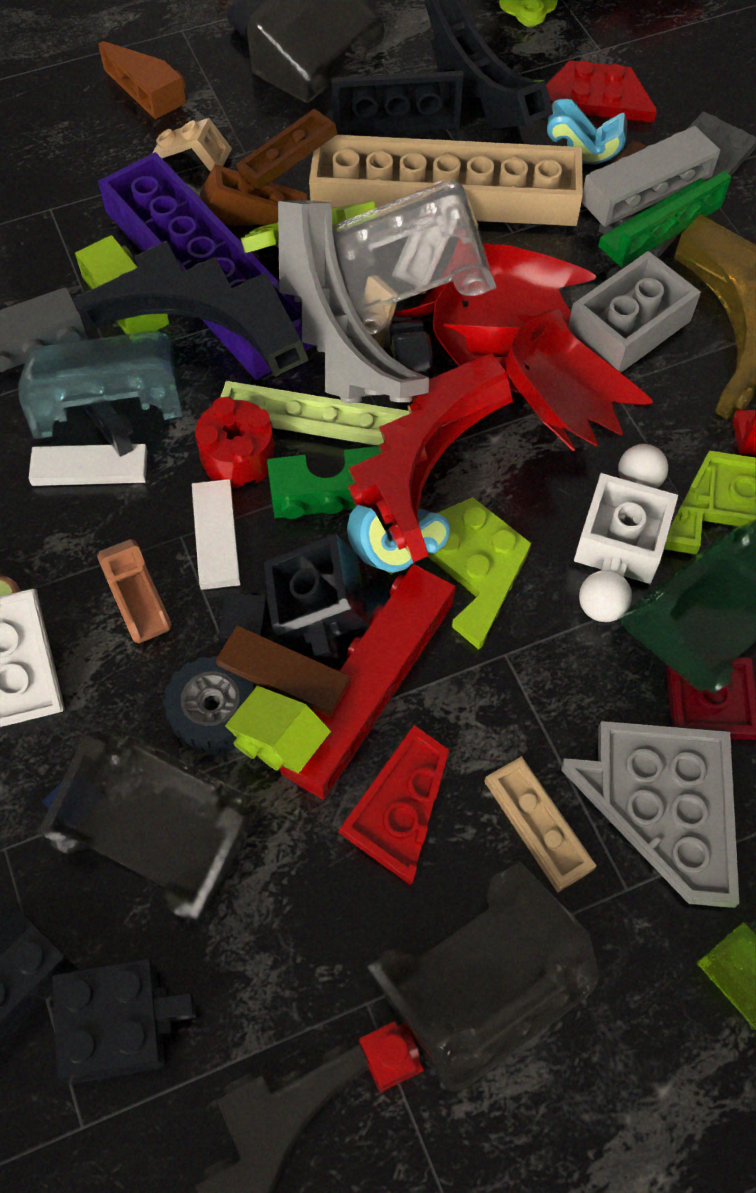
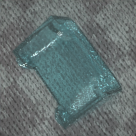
[18,331,183,439]

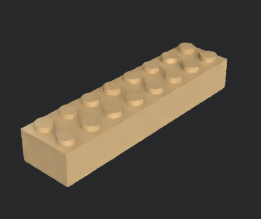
[309,135,583,226]

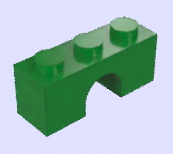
[267,446,381,519]

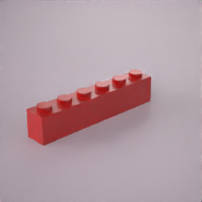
[280,564,455,800]

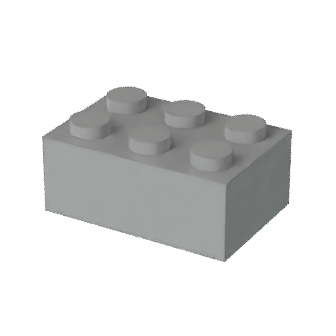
[568,251,701,373]

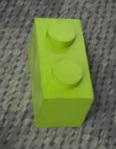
[225,686,331,774]

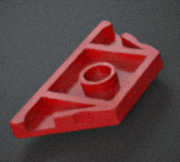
[546,60,657,123]

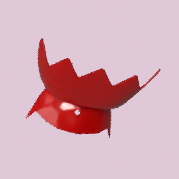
[393,228,596,393]
[443,308,653,451]

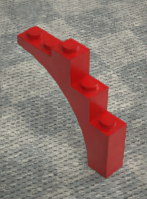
[348,353,513,562]

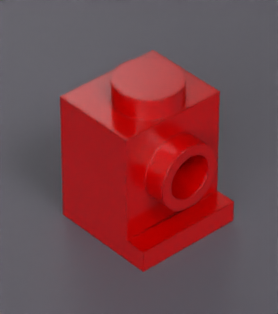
[359,1021,423,1093]

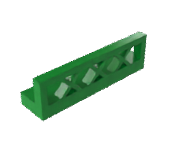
[598,171,732,267]

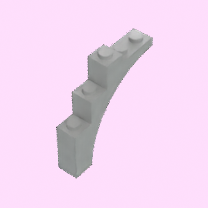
[278,200,429,403]

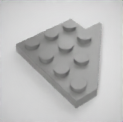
[561,721,739,908]

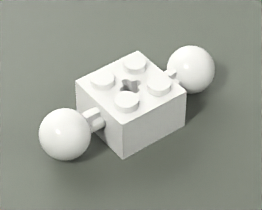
[574,444,678,622]

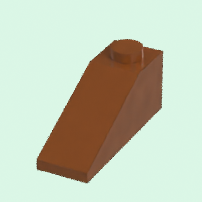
[98,41,186,120]
[200,164,307,227]

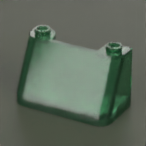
[618,518,756,694]

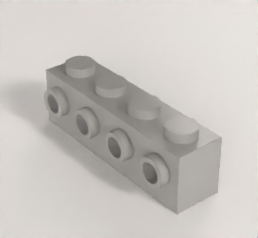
[582,126,721,227]

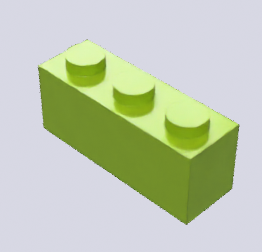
[75,235,169,343]

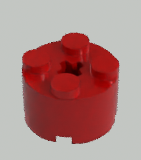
[195,397,275,488]

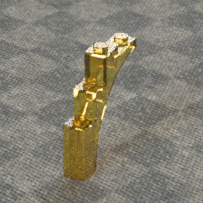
[674,214,756,419]

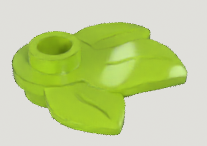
[499,0,557,27]

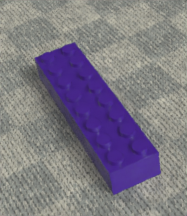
[98,152,314,380]

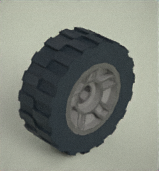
[163,656,256,755]

